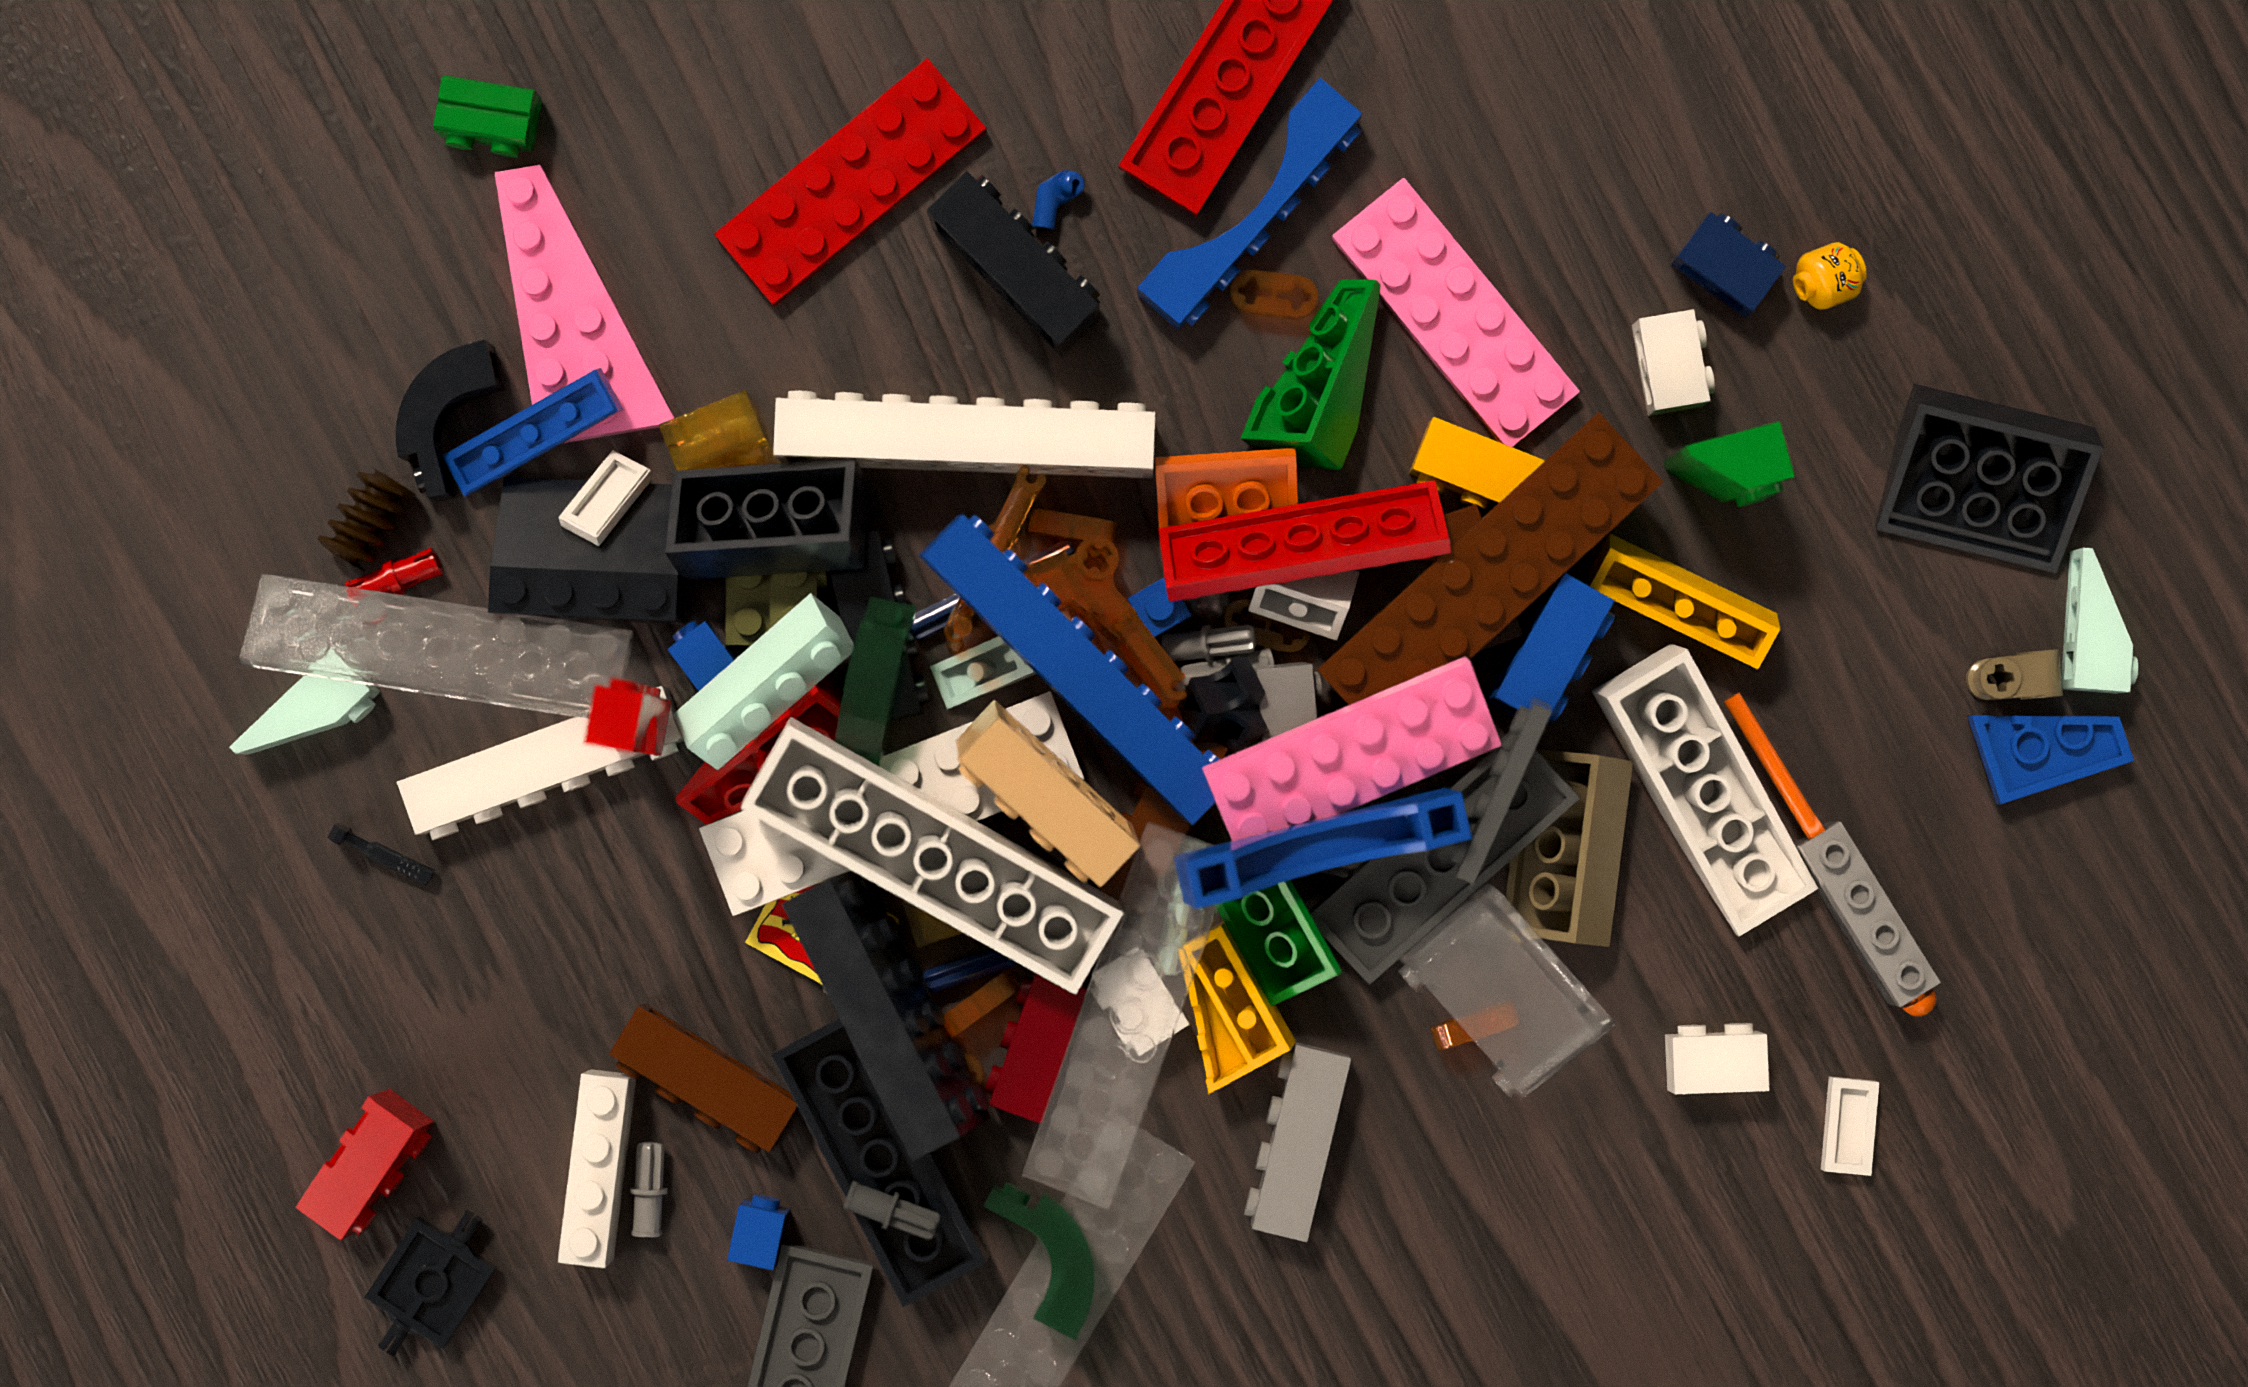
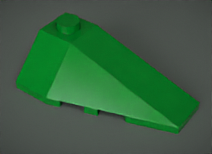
[1240,279,1381,470]

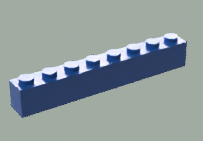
[918,514,1220,825]

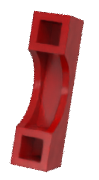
[584,678,672,756]

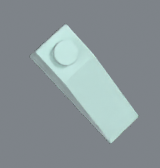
[2061,548,2138,694]
[930,610,1071,710]
[229,649,381,755]

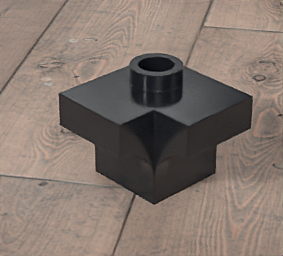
[1177,657,1267,754]

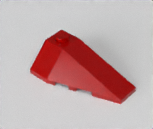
[675,674,876,825]

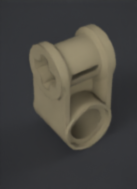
[1966,649,2063,700]

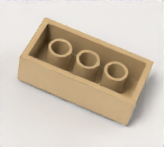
[956,699,1140,887]

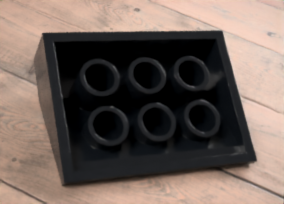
[1875,384,2104,573]
[488,477,685,624]

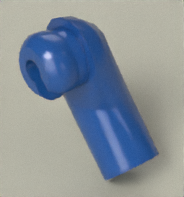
[1032,170,1085,231]

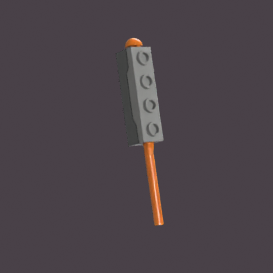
[1724,692,1941,1016]

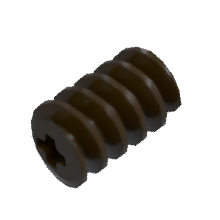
[317,468,415,571]

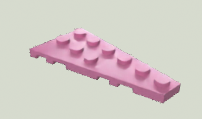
[494,165,678,444]

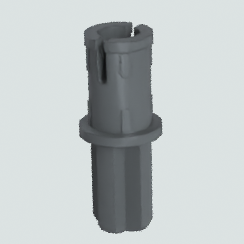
[843,1181,940,1240]

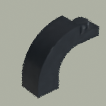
[395,340,505,502]

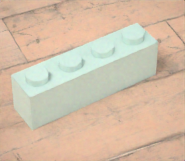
[673,593,856,771]

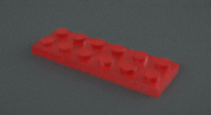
[1118,0,1334,218]
[714,58,987,307]
[1158,480,1451,602]

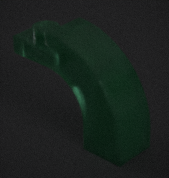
[835,596,916,767]
[984,1182,1095,1341]

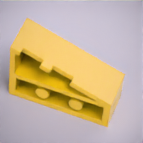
[1180,921,1296,1094]

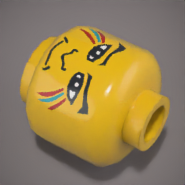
[1793,242,1867,310]

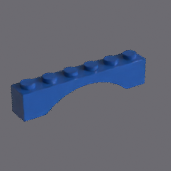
[1137,77,1363,331]
[1173,788,1472,909]

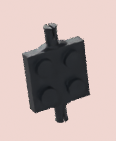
[364,1210,497,1356]

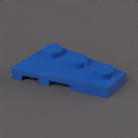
[1967,715,2134,804]

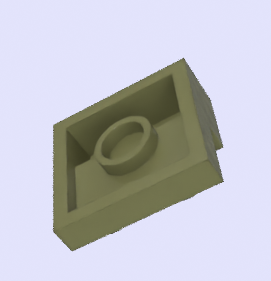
[725,571,829,646]

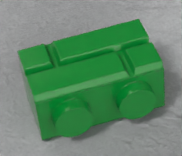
[433,75,542,157]

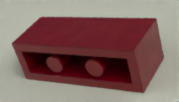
[984,973,1090,1124]

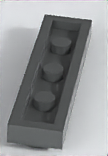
[1451,697,1552,885]

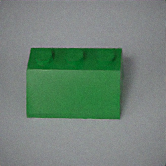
[1663,421,1795,508]
[1215,880,1342,1006]

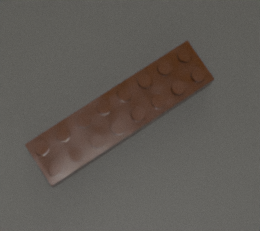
[1317,412,1664,705]

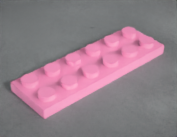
[1331,177,1580,447]
[1202,656,1502,841]

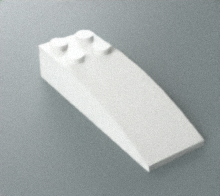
[1592,644,1819,936]

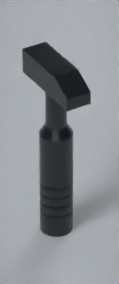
[328,823,434,886]

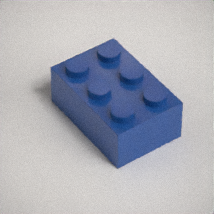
[1485,573,1615,723]

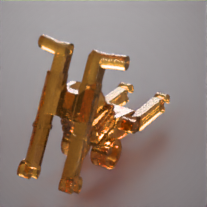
[944,465,1186,709]

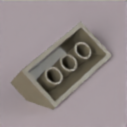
[1501,749,1633,947]

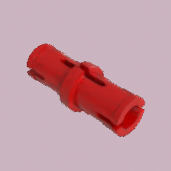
[345,547,444,609]

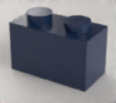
[1671,212,1786,318]

